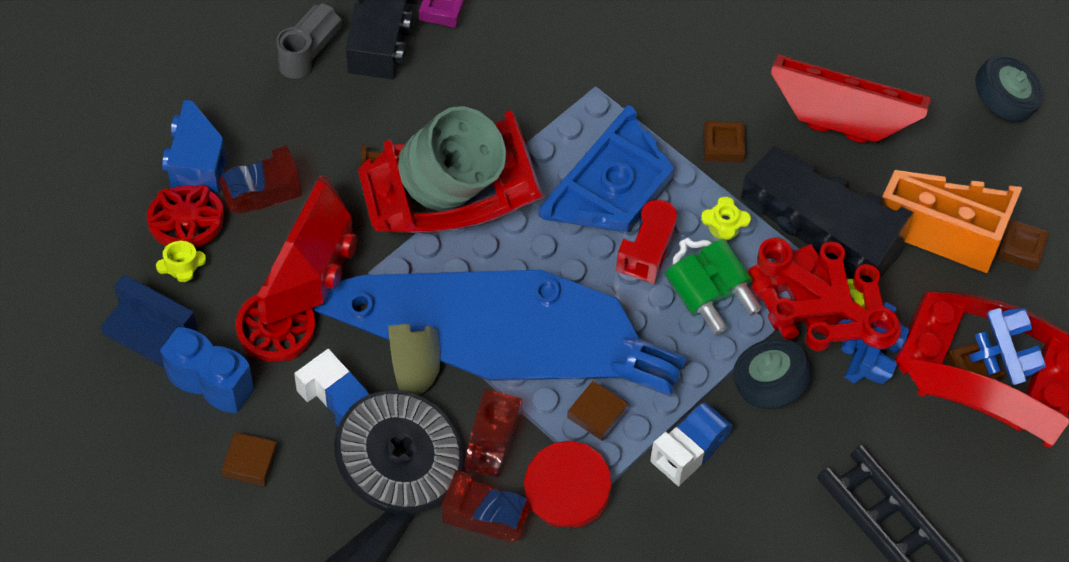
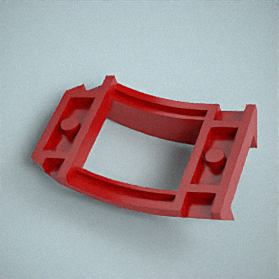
[358,110,546,233]
[895,292,1069,448]

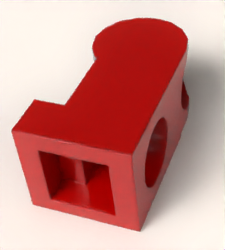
[616,200,677,284]

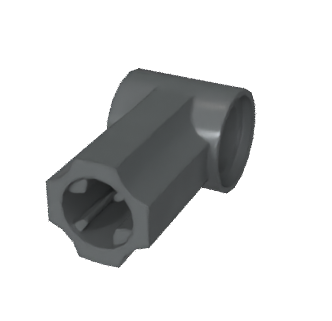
[277,3,342,79]

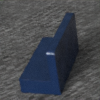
[100,275,198,368]

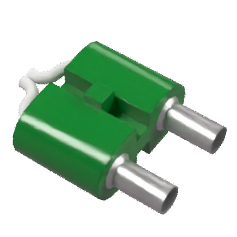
[665,238,762,335]

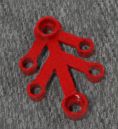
[757,238,901,351]

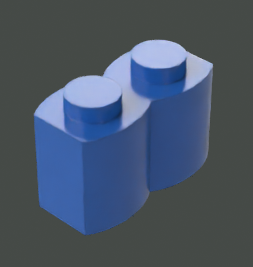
[160,327,254,413]

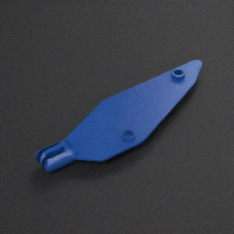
[312,269,687,397]

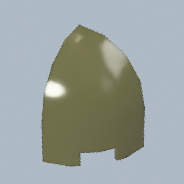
[388,324,441,396]

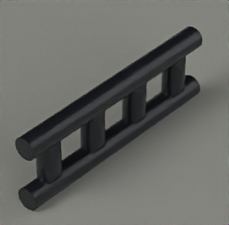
[817,445,967,562]

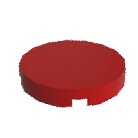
[524,441,612,529]

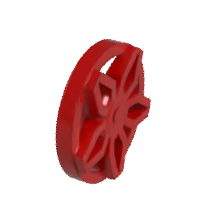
[147,185,225,247]
[236,293,315,362]

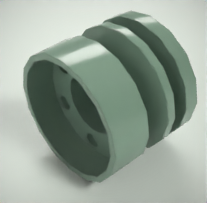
[398,106,506,211]

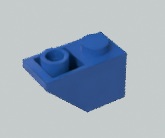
[162,100,227,194]

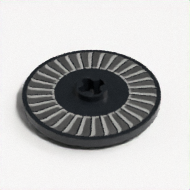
[334,390,463,514]

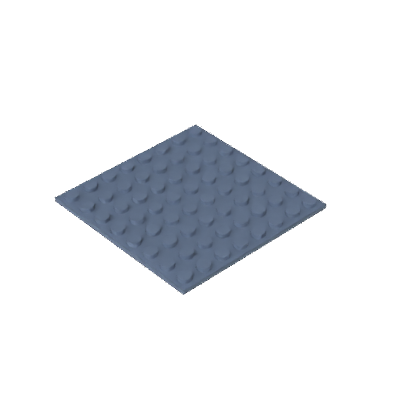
[368,86,799,484]

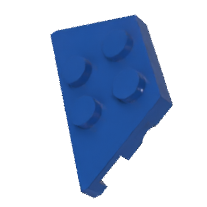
[539,105,674,232]

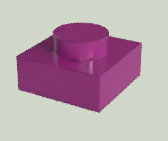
[419,0,466,28]

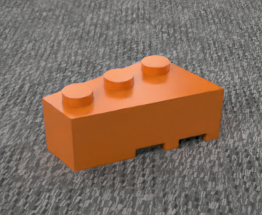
[882,170,1022,273]

